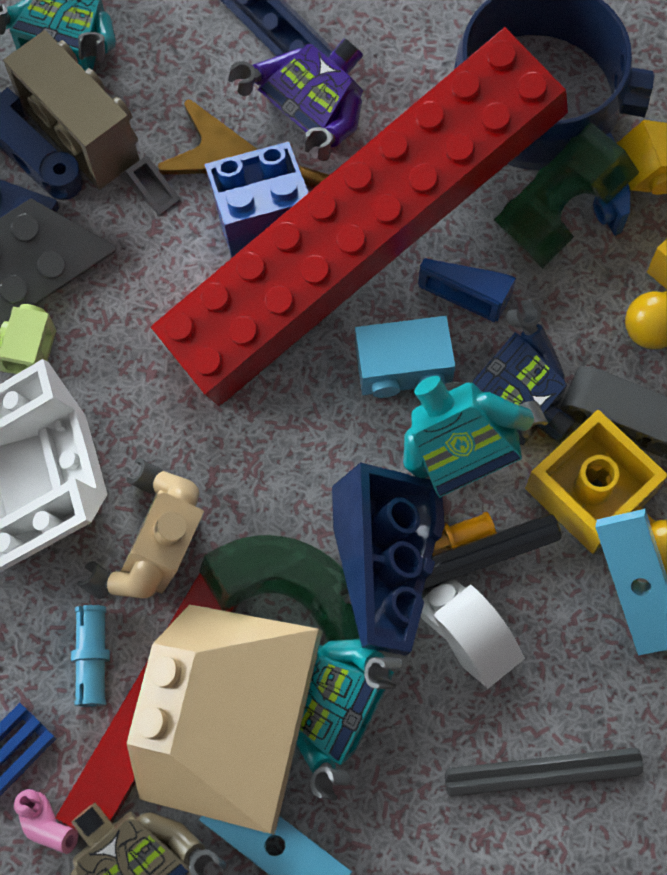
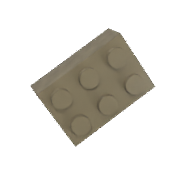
[3,30,139,190]

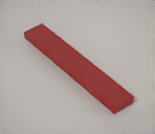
[55,560,250,831]

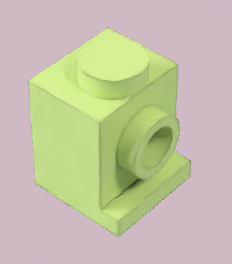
[0,304,56,374]

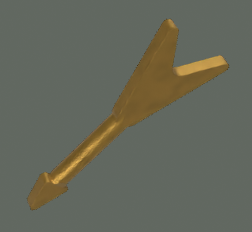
[158,99,330,188]

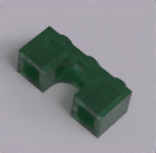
[494,122,639,269]

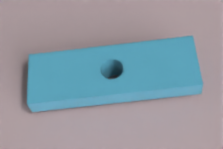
[595,509,667,655]
[199,816,352,875]

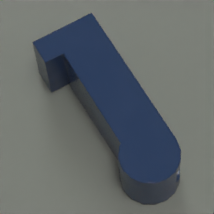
[0,87,83,200]

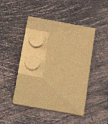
[127,605,323,834]

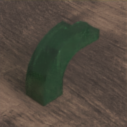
[199,535,360,641]

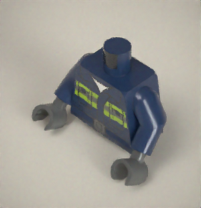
[445,300,576,445]

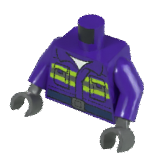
[228,38,364,161]

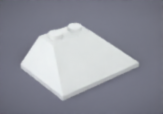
[0,359,107,573]

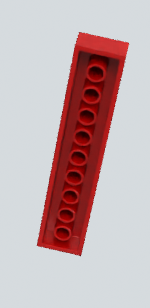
[150,27,568,406]

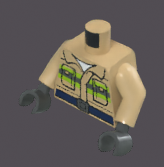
[77,458,204,599]

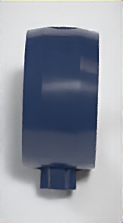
[454,0,655,170]

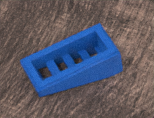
[418,258,516,323]

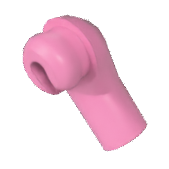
[14,789,78,854]

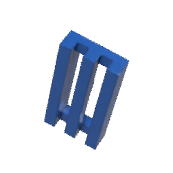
[0,703,57,796]

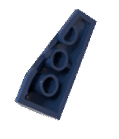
[332,462,445,656]

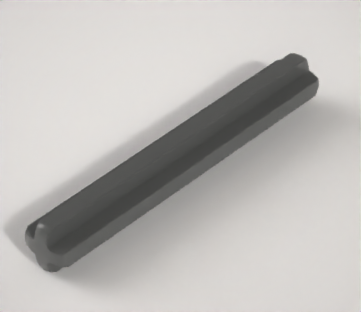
[445,747,643,797]

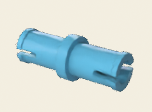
[71,605,110,707]

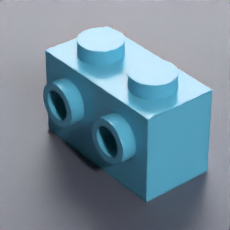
[355,316,455,398]

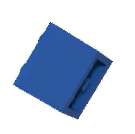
[205,142,308,258]

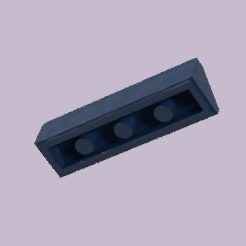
[220,0,334,57]

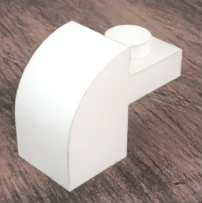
[421,579,525,689]

